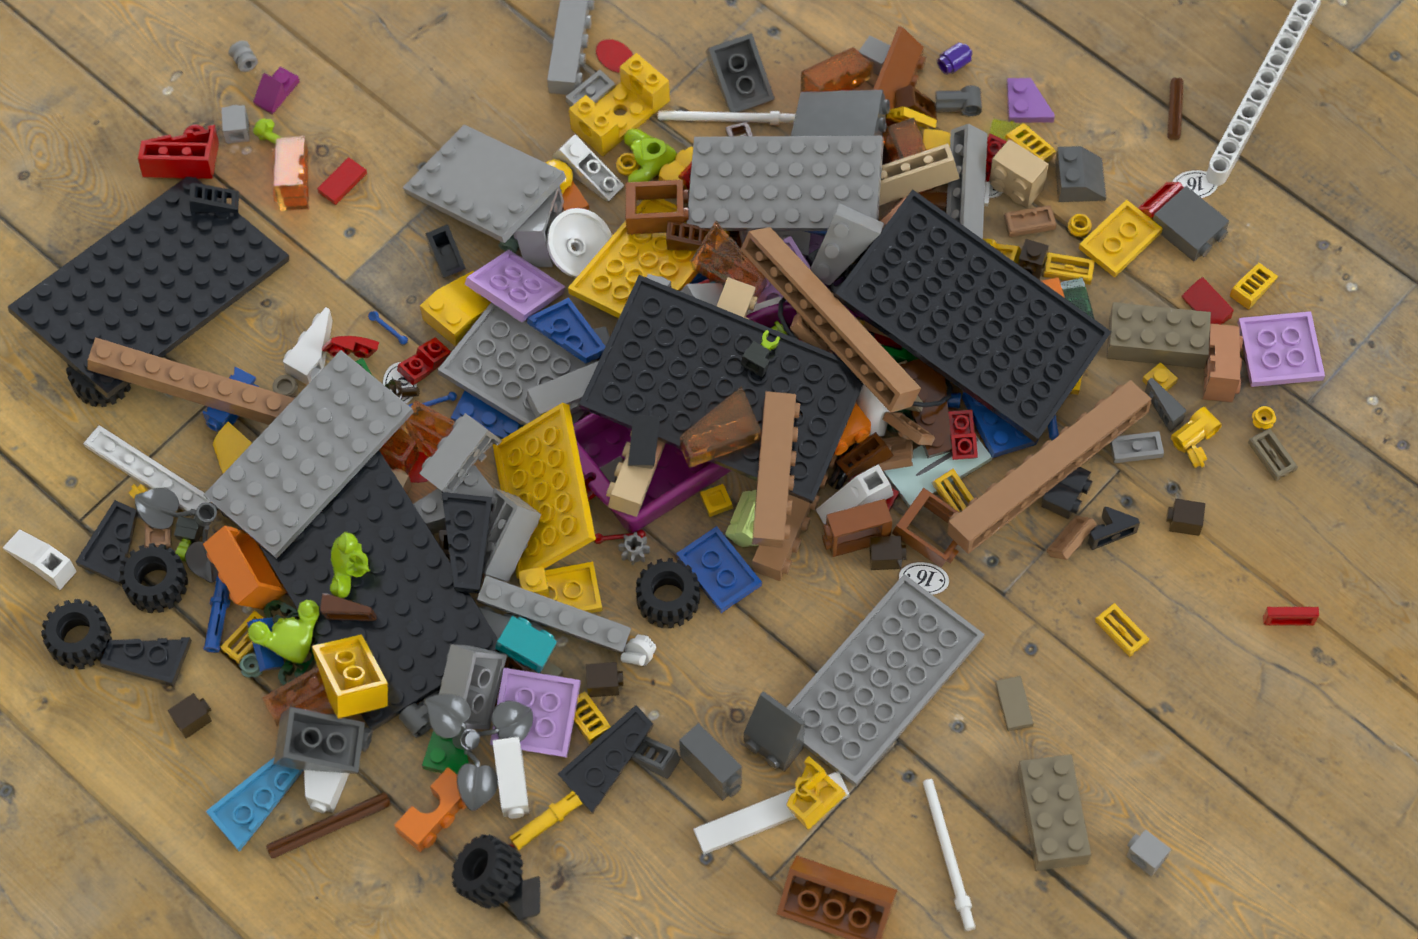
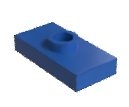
[247,617,284,671]

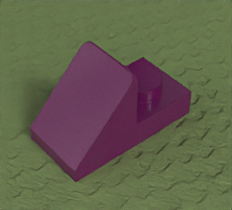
[253,66,300,115]

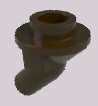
[385,379,420,399]

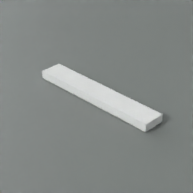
[83,425,212,517]
[694,772,849,855]

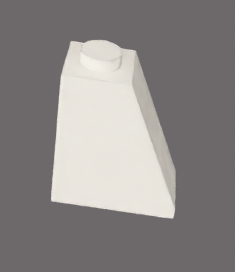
[493,737,529,819]
[304,770,349,813]

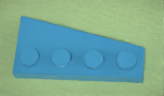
[206,757,304,852]

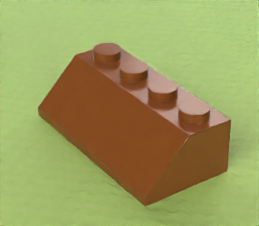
[873,26,926,134]
[777,855,897,939]

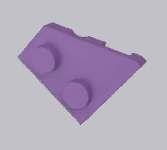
[1007,78,1054,122]

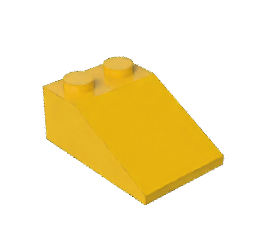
[420,271,491,347]
[312,634,388,719]

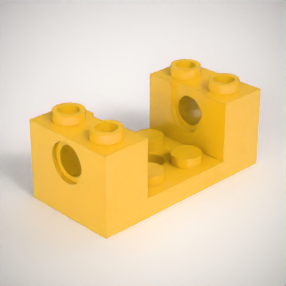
[569,53,670,157]

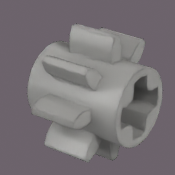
[618,532,650,565]

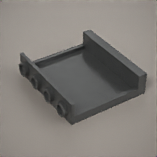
[791,90,890,136]

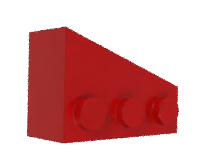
[138,125,219,179]

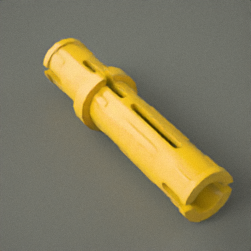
[509,791,582,851]

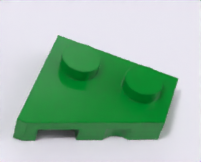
[422,731,469,775]

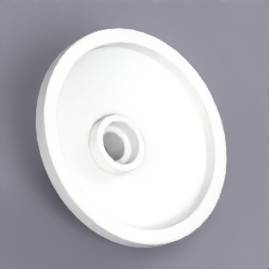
[546,208,612,278]

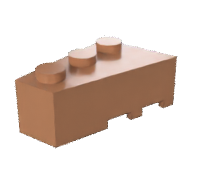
[1203,324,1243,402]

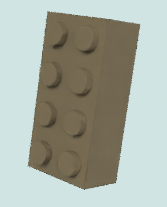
[1107,302,1211,369]
[1017,754,1091,871]

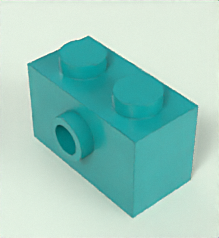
[495,616,557,673]

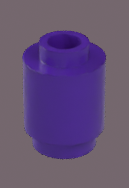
[937,42,972,75]

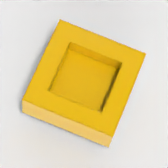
[1142,362,1178,391]
[700,484,733,517]
[519,566,549,595]

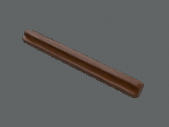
[266,792,391,858]

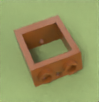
[626,180,689,234]
[892,488,959,568]
[822,499,892,557]

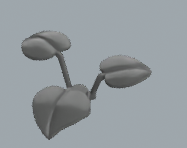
[134,488,228,583]
[424,694,533,811]

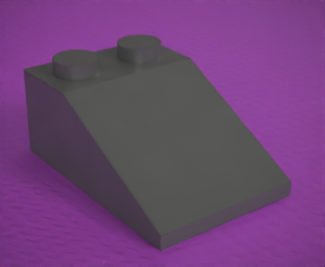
[706,33,775,113]
[744,691,805,772]
[273,707,365,774]

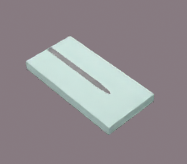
[883,436,992,508]

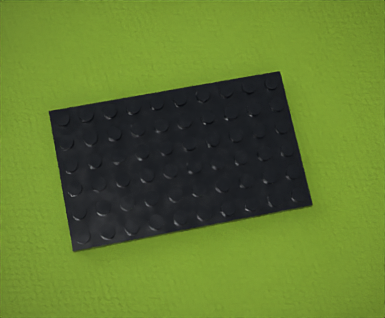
[8,177,289,399]
[834,189,1111,443]
[579,275,864,504]
[259,450,500,731]

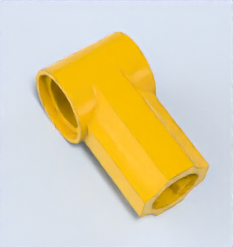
[1170,407,1222,453]

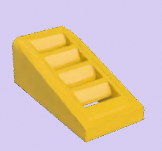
[1005,123,1056,163]
[1230,263,1278,310]
[574,691,611,745]

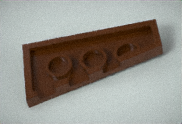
[900,359,952,459]

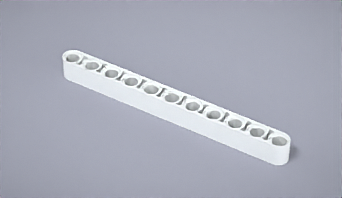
[1206,0,1321,185]

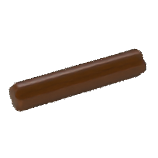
[1167,77,1184,140]

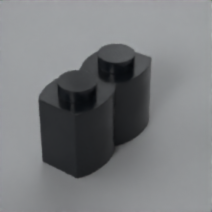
[1041,467,1093,519]

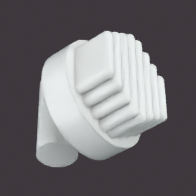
[621,634,656,666]

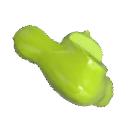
[624,128,677,182]
[330,532,370,599]
[248,600,320,664]

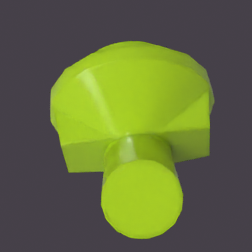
[253,119,285,147]

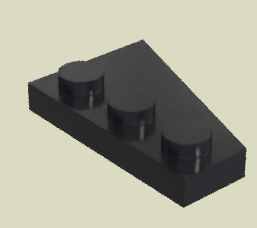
[76,500,138,586]
[100,637,192,687]

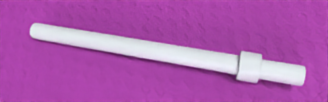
[658,111,796,125]
[923,779,975,931]

